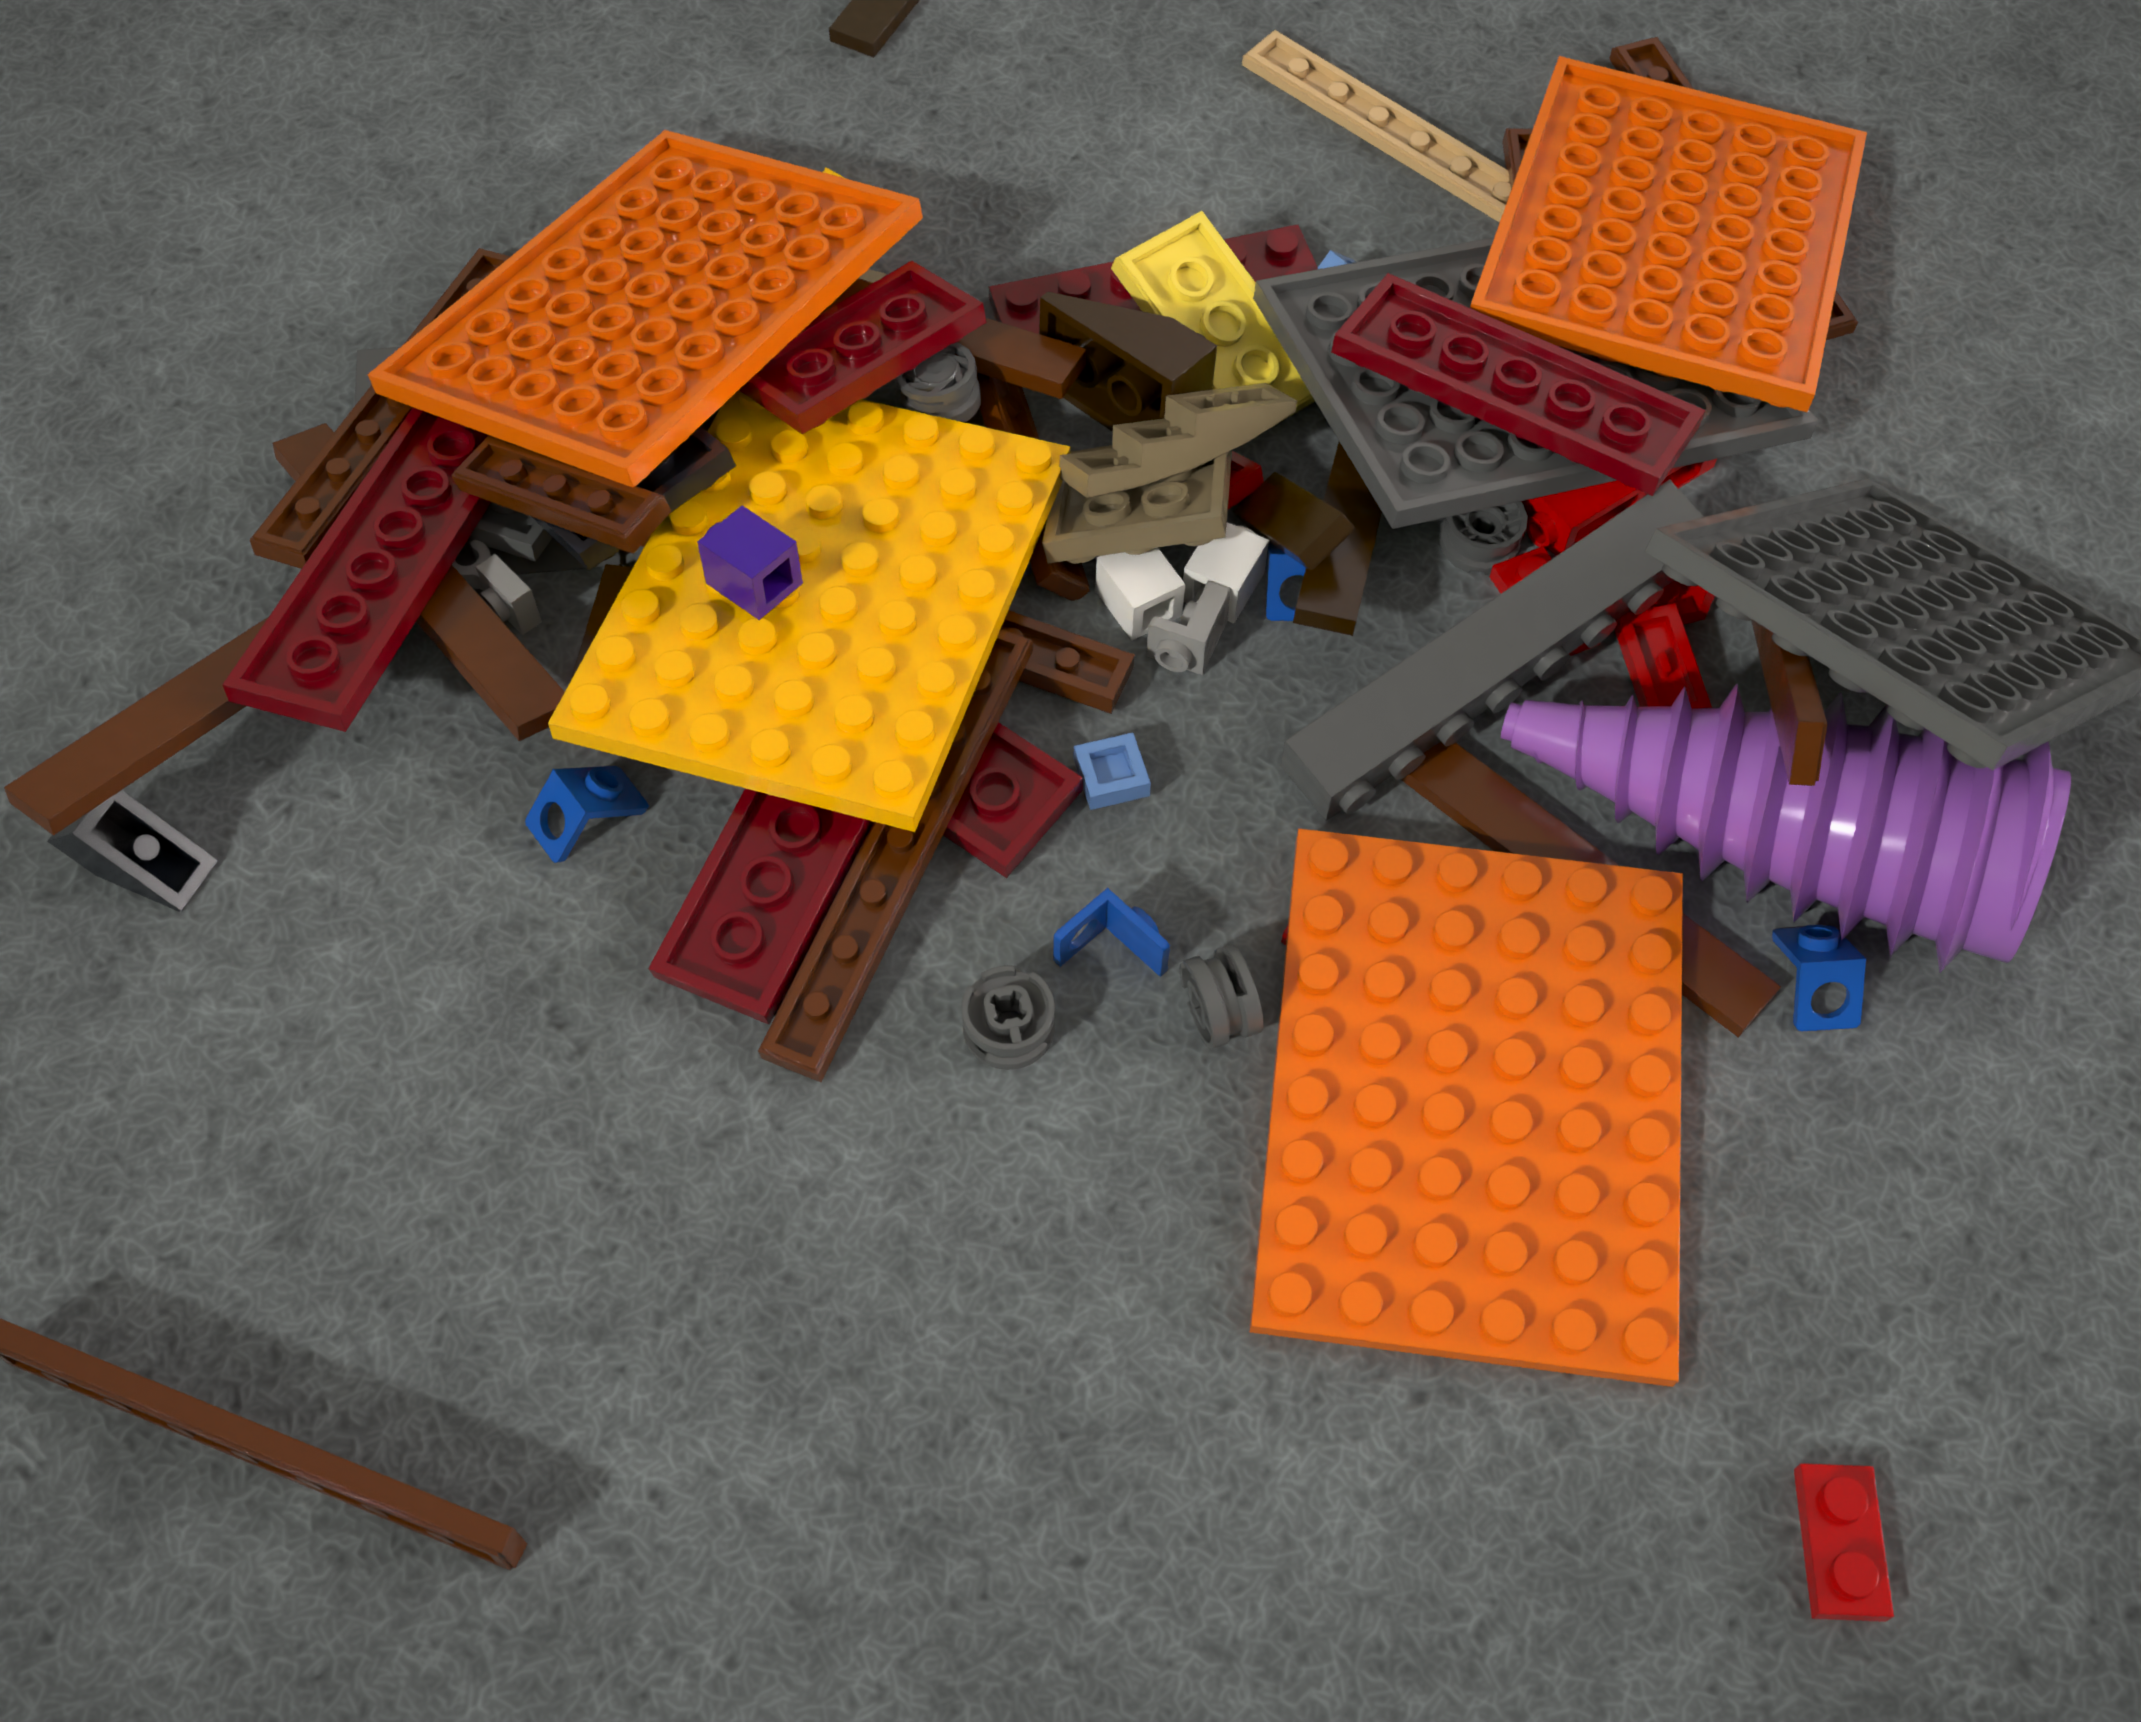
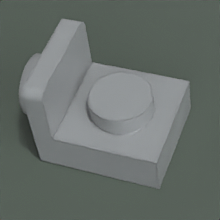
[1147,581,1230,675]

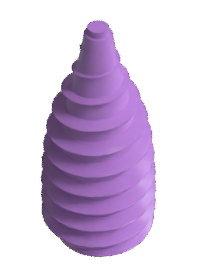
[1501,683,2071,973]

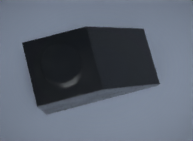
[47,790,218,912]

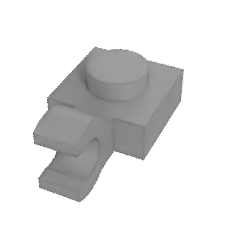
[452,540,542,635]

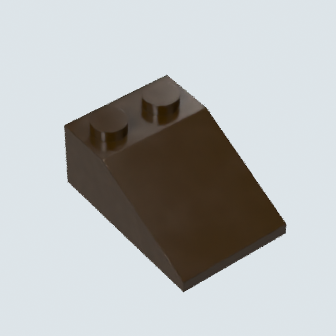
[1039,292,1217,432]

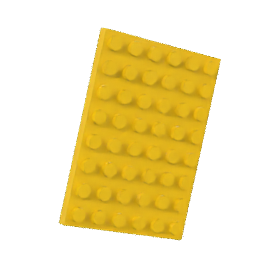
[548,390,1070,832]

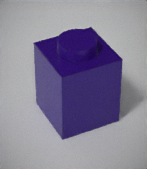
[697,505,803,620]

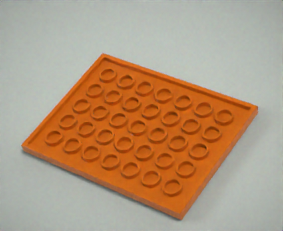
[1470,56,1867,412]
[367,130,923,487]
[1250,828,1683,1387]

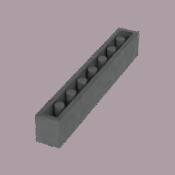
[1280,480,1705,821]

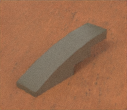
[1059,383,1297,498]

